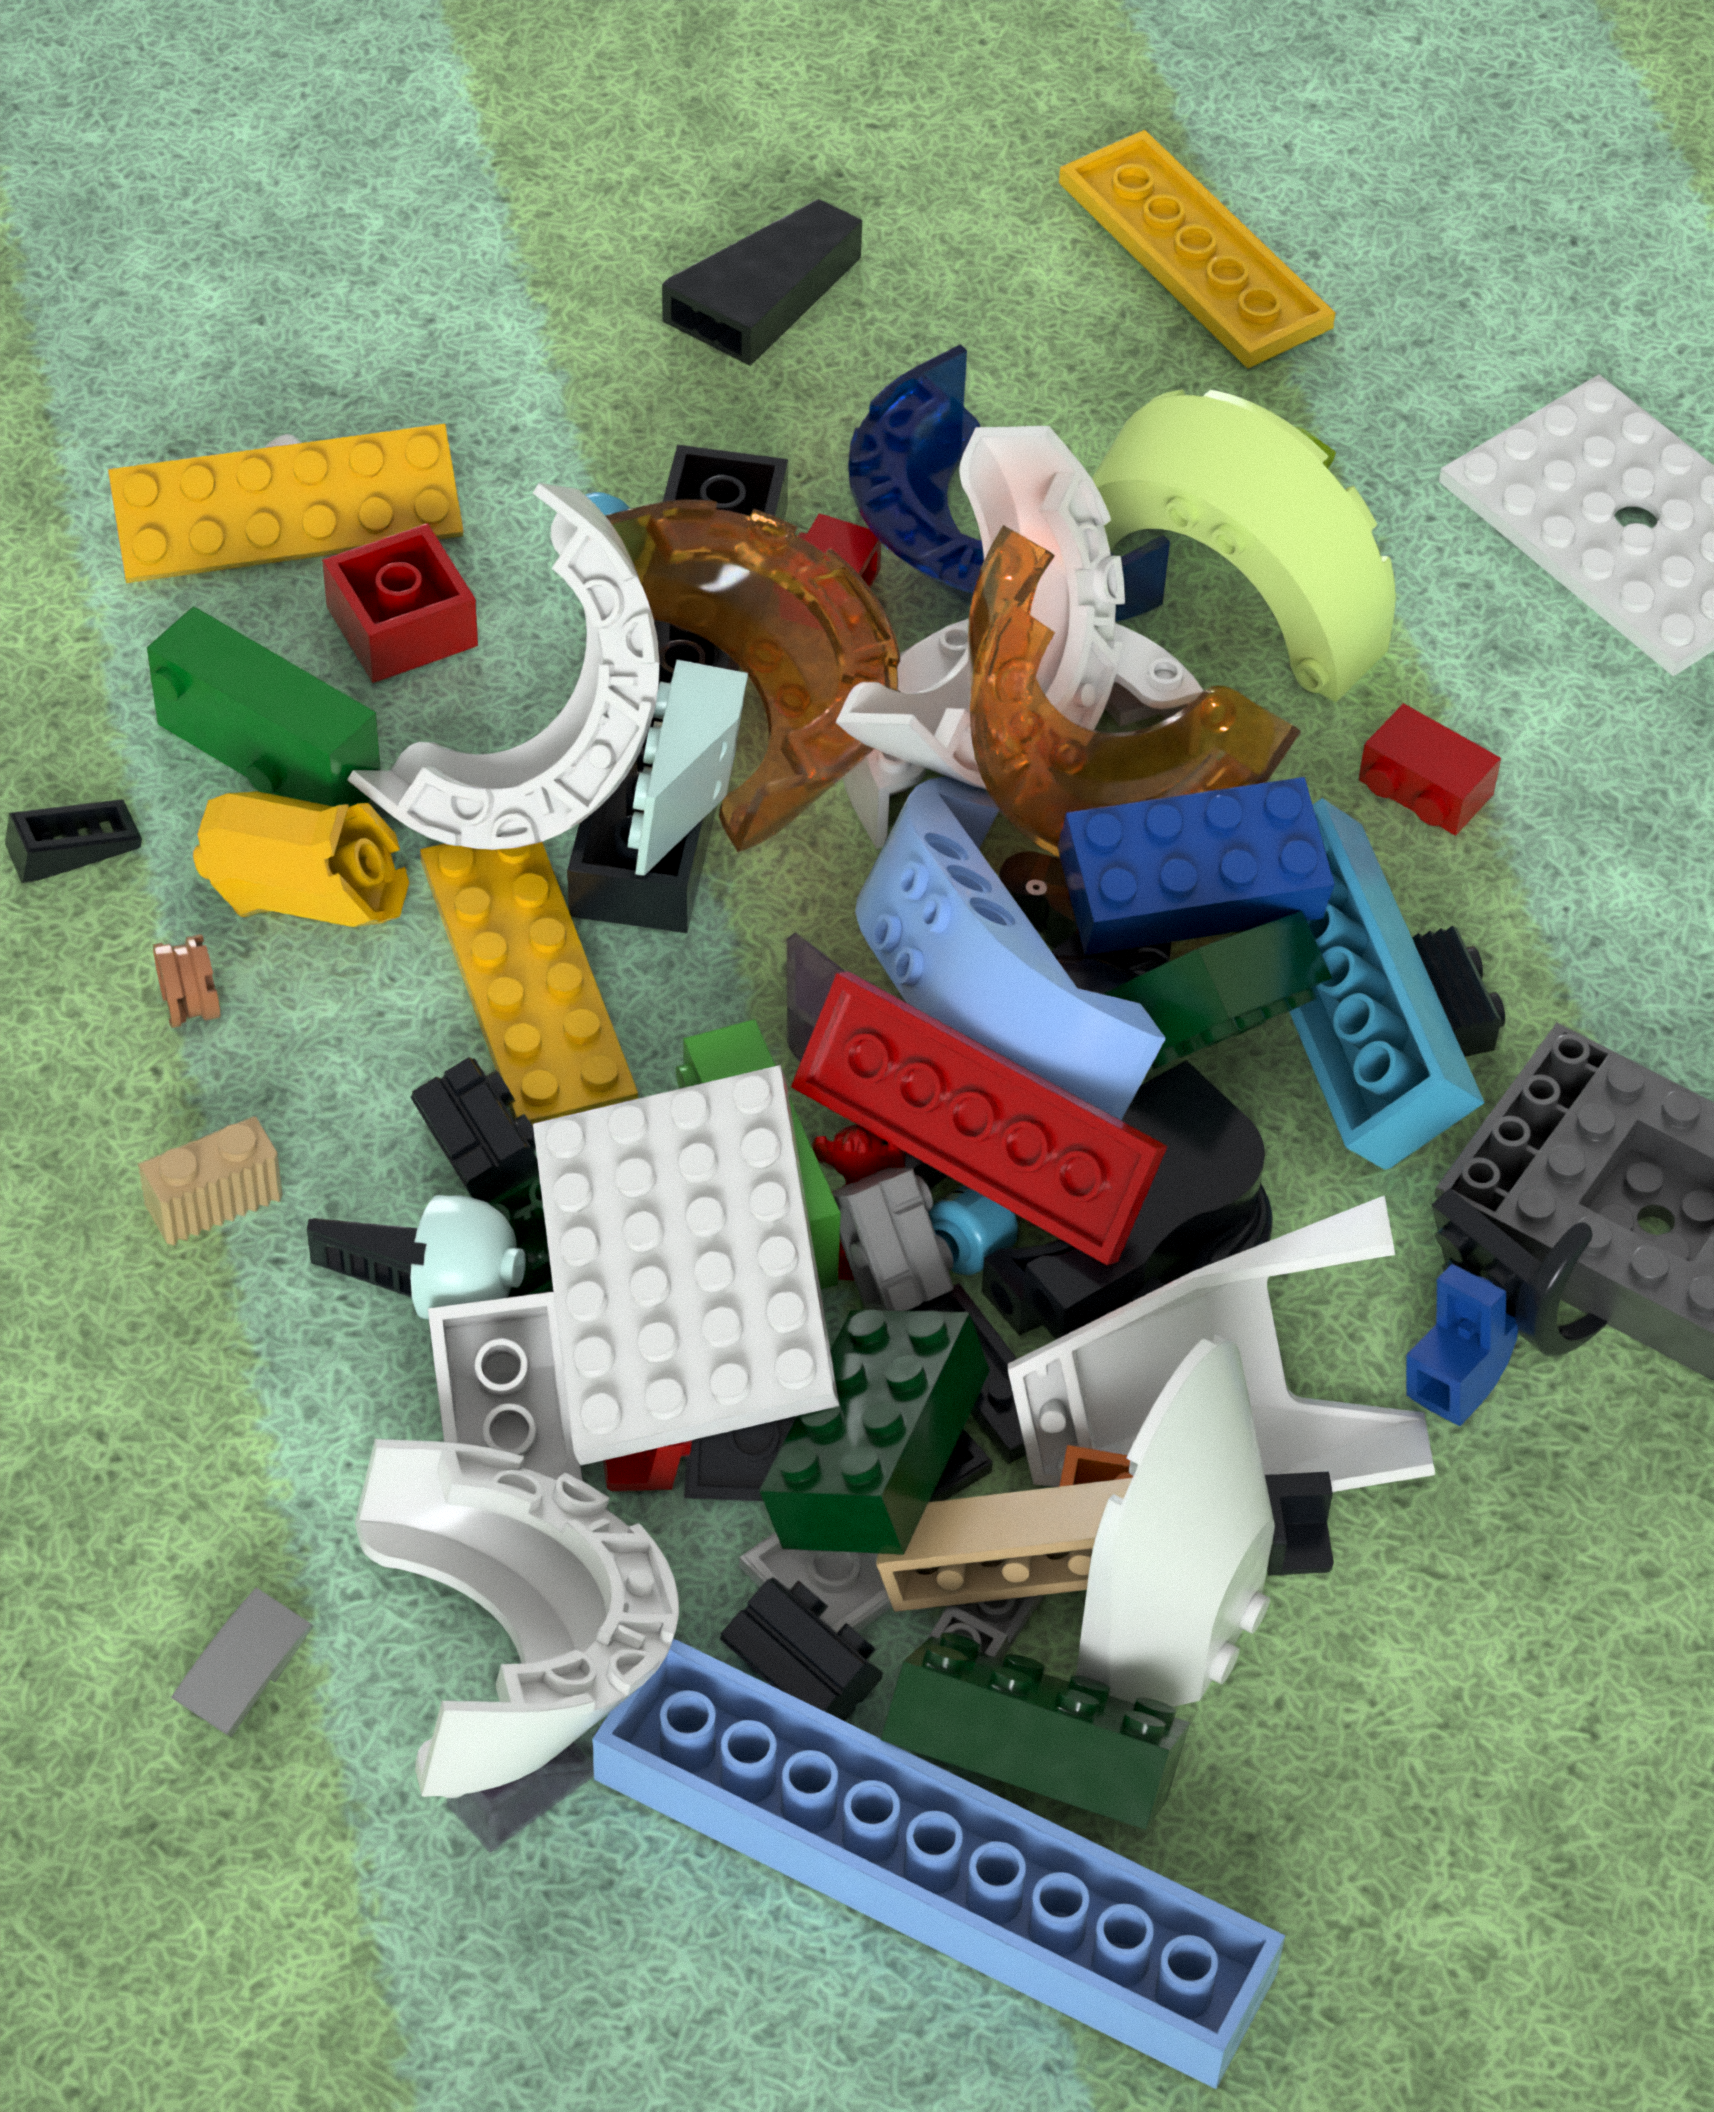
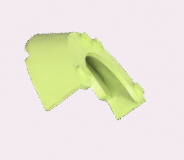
[1092,389,1396,702]

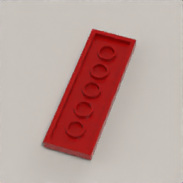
[791,971,1168,1265]

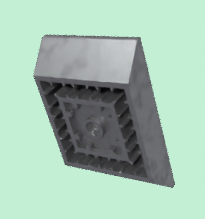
[1435,1023,1714,1380]

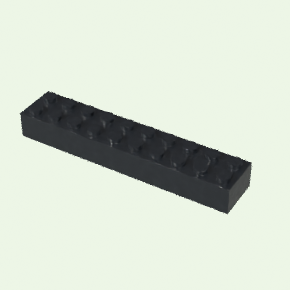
[567,444,788,933]

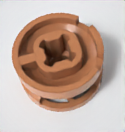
[153,934,221,1028]

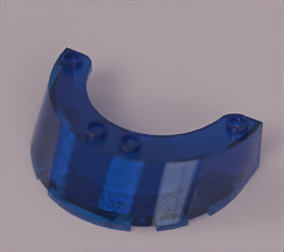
[848,344,1170,622]

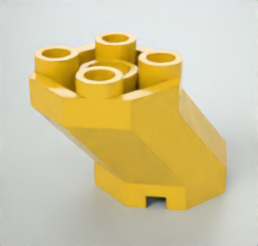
[193,791,409,927]

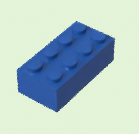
[1057,777,1335,956]

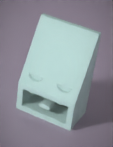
[628,660,748,876]

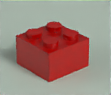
[322,523,478,683]

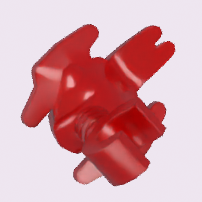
[811,1124,906,1281]

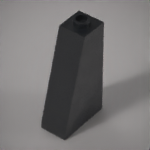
[662,199,862,366]

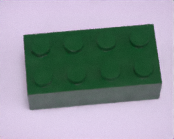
[1103,911,1332,1069]
[759,1309,990,1555]
[880,1633,1190,1830]

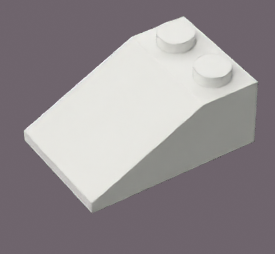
[428,1292,583,1481]

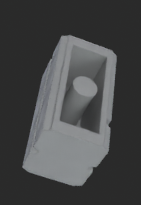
[832,1168,954,1311]

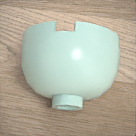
[410,1195,526,1320]

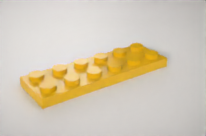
[1059,129,1336,369]
[108,423,464,583]
[420,842,639,1126]

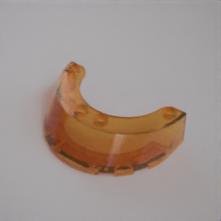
[605,499,901,852]
[968,525,1301,858]

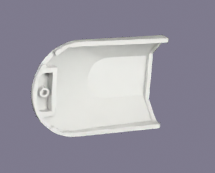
[1076,1334,1275,1707]

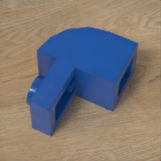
[1406,1264,1518,1426]

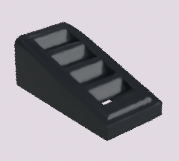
[5,799,142,883]
[307,1218,427,1298]

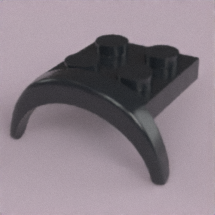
[1431,1188,1608,1357]

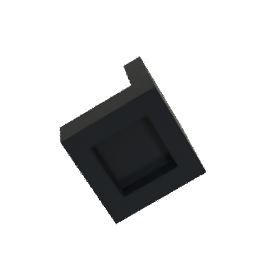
[1265,1471,1334,1576]

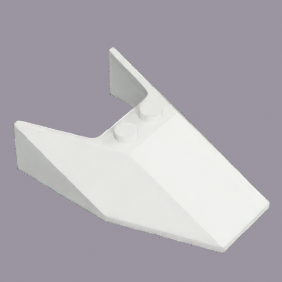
[1008,1195,1435,1492]

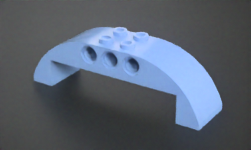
[855,776,1166,1120]

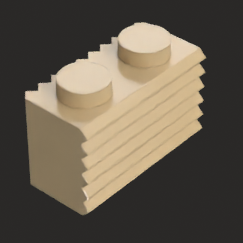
[137,1116,283,1246]

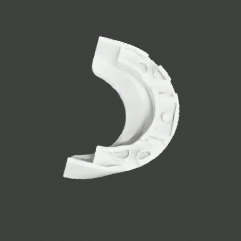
[836,426,1125,790]
[347,483,659,850]
[840,616,1204,849]
[355,1439,679,1798]

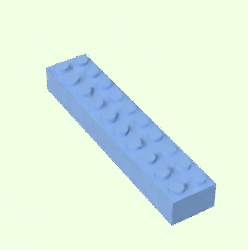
[592,1638,1285,2089]

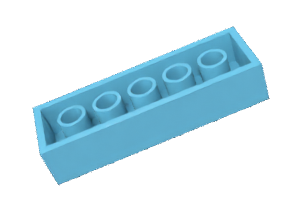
[1290,798,1485,1170]

